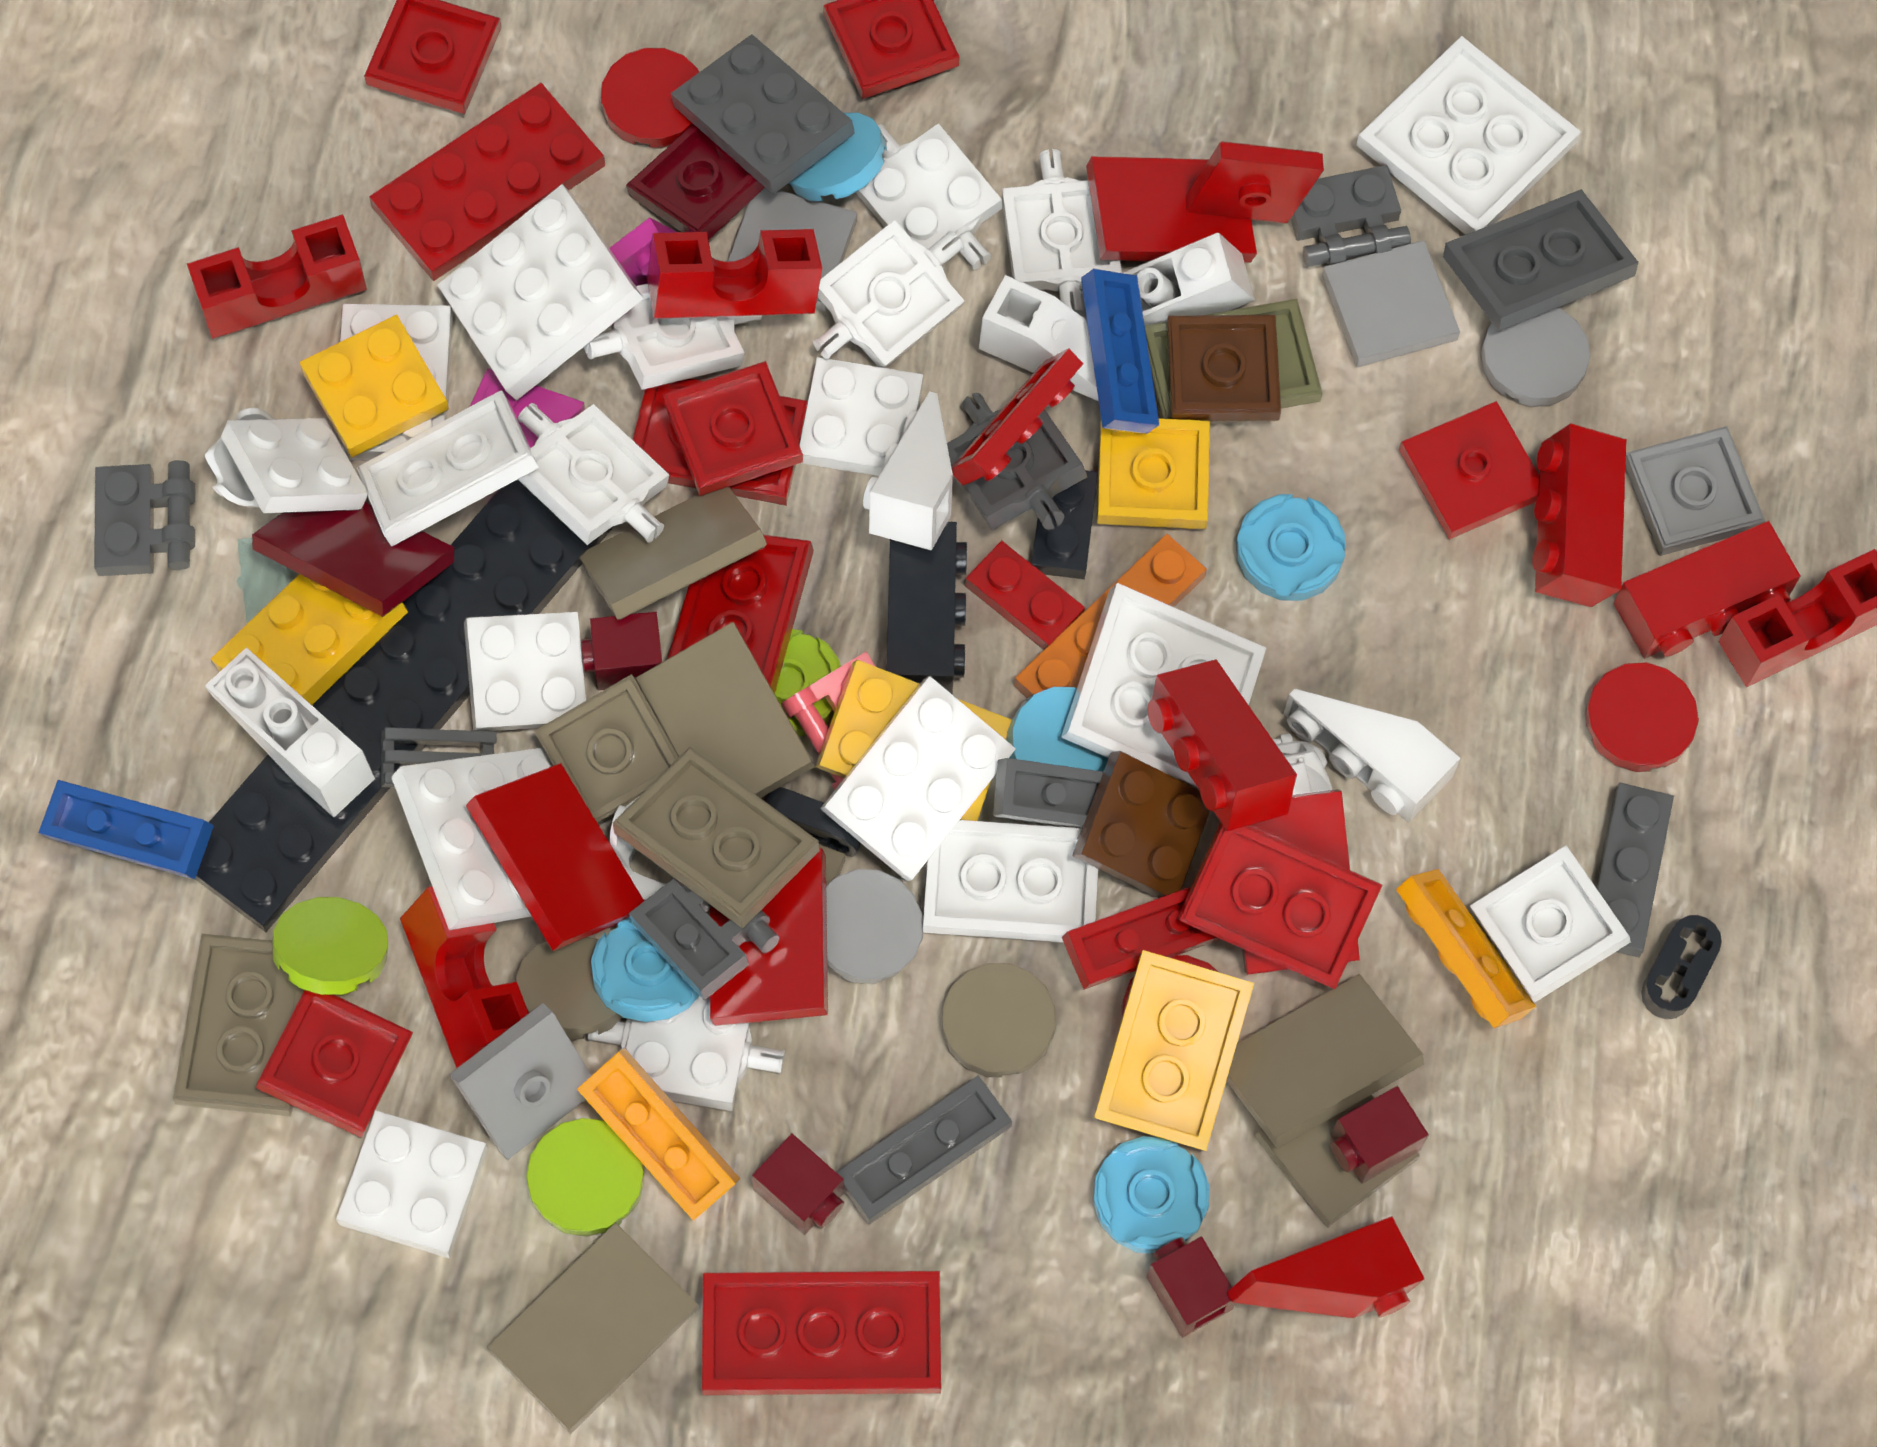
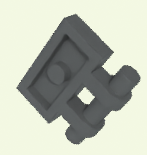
[1290,165,1411,267]
[94,460,195,576]
[629,878,780,1000]

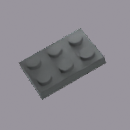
[671,34,855,194]
[1443,189,1639,331]

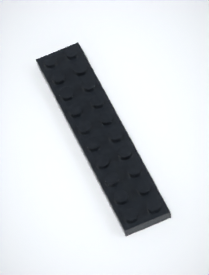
[195,479,614,933]

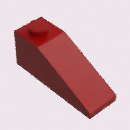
[1227,1216,1425,1318]

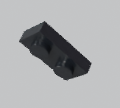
[1032,470,1098,580]

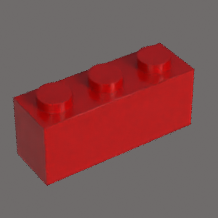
[1532,423,1627,607]
[1613,521,1801,659]
[1147,659,1297,831]

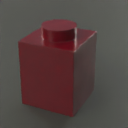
[581,611,662,691]
[1330,1085,1429,1184]
[752,1133,845,1236]
[1147,1236,1235,1338]

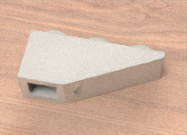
[1081,233,1255,325]
[979,275,1099,401]
[863,391,953,550]
[205,647,375,817]
[1283,689,1460,823]

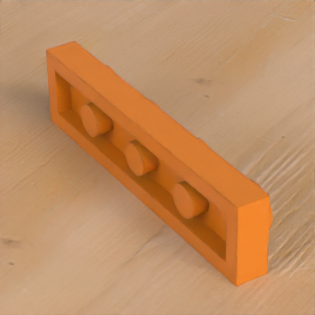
[1014,534,1207,698]

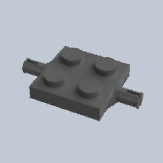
[947,393,1087,530]

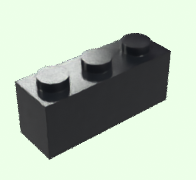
[886,522,967,694]

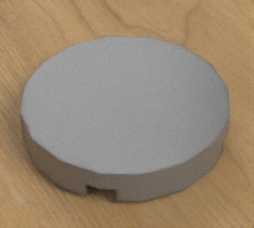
[1481,308,1591,407]
[826,869,923,984]

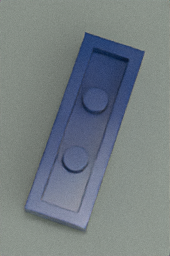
[1081,269,1159,434]
[38,780,214,880]

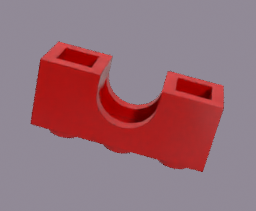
[187,214,367,339]
[647,229,823,318]
[1718,549,1877,688]
[400,886,529,1068]

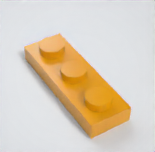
[1396,869,1537,1029]
[577,1048,741,1221]

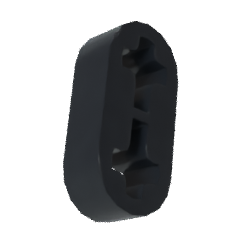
[764,787,861,856]
[1641,915,1722,1019]

